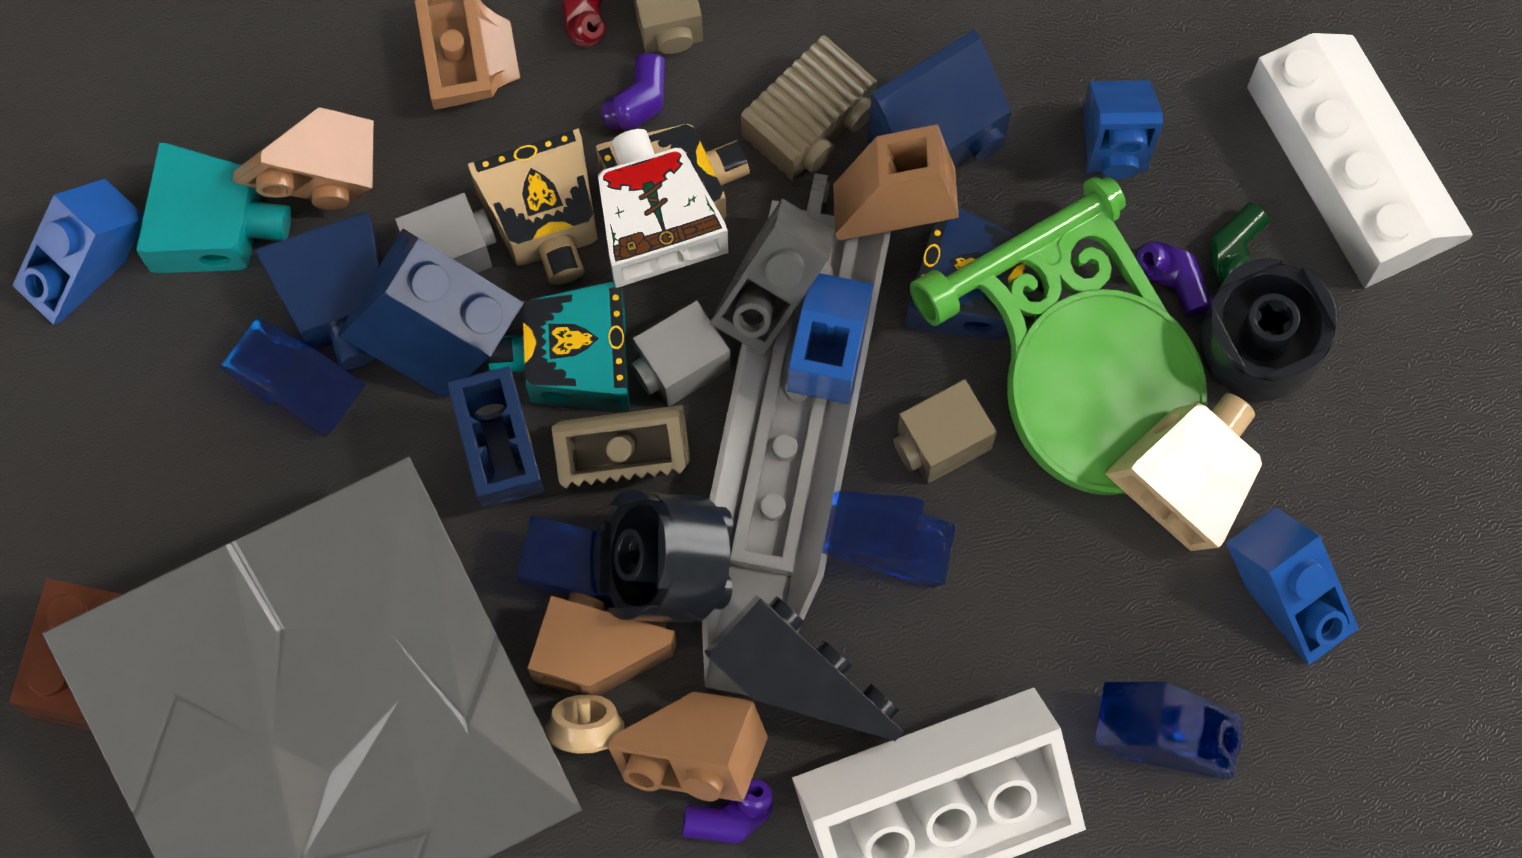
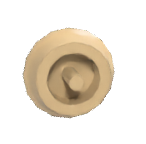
[545,694,624,754]

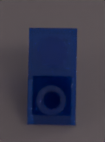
[1094,682,1243,779]

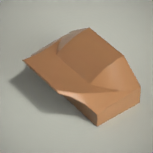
[415,0,520,110]

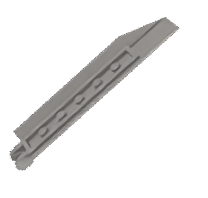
[702,173,891,697]

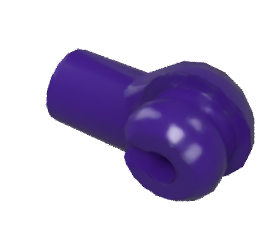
[601,53,665,131]
[1135,241,1212,317]
[681,779,774,844]

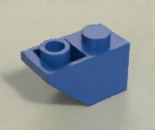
[1082,80,1163,179]
[12,179,144,325]
[787,273,874,404]
[1226,507,1359,665]

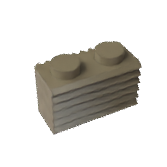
[741,35,877,180]
[552,405,691,488]

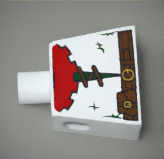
[598,129,728,288]

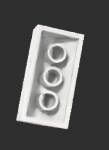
[1247,33,1473,289]
[792,687,1086,858]

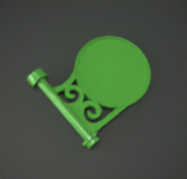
[910,177,1207,495]

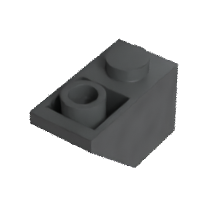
[710,199,835,355]

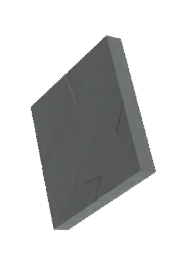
[42,456,582,858]

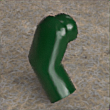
[1210,202,1270,284]

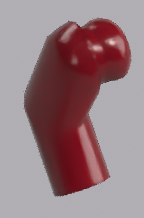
[562,0,606,47]

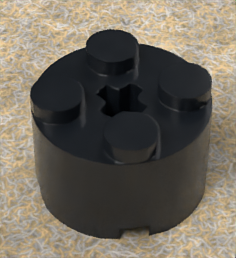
[1200,258,1338,401]
[593,490,734,623]

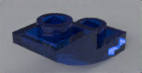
[219,317,365,437]
[516,516,616,608]

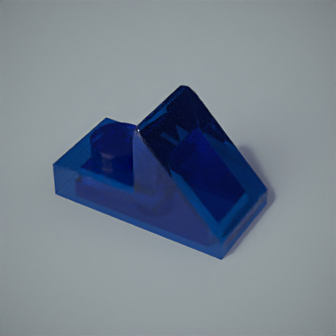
[822,491,956,588]

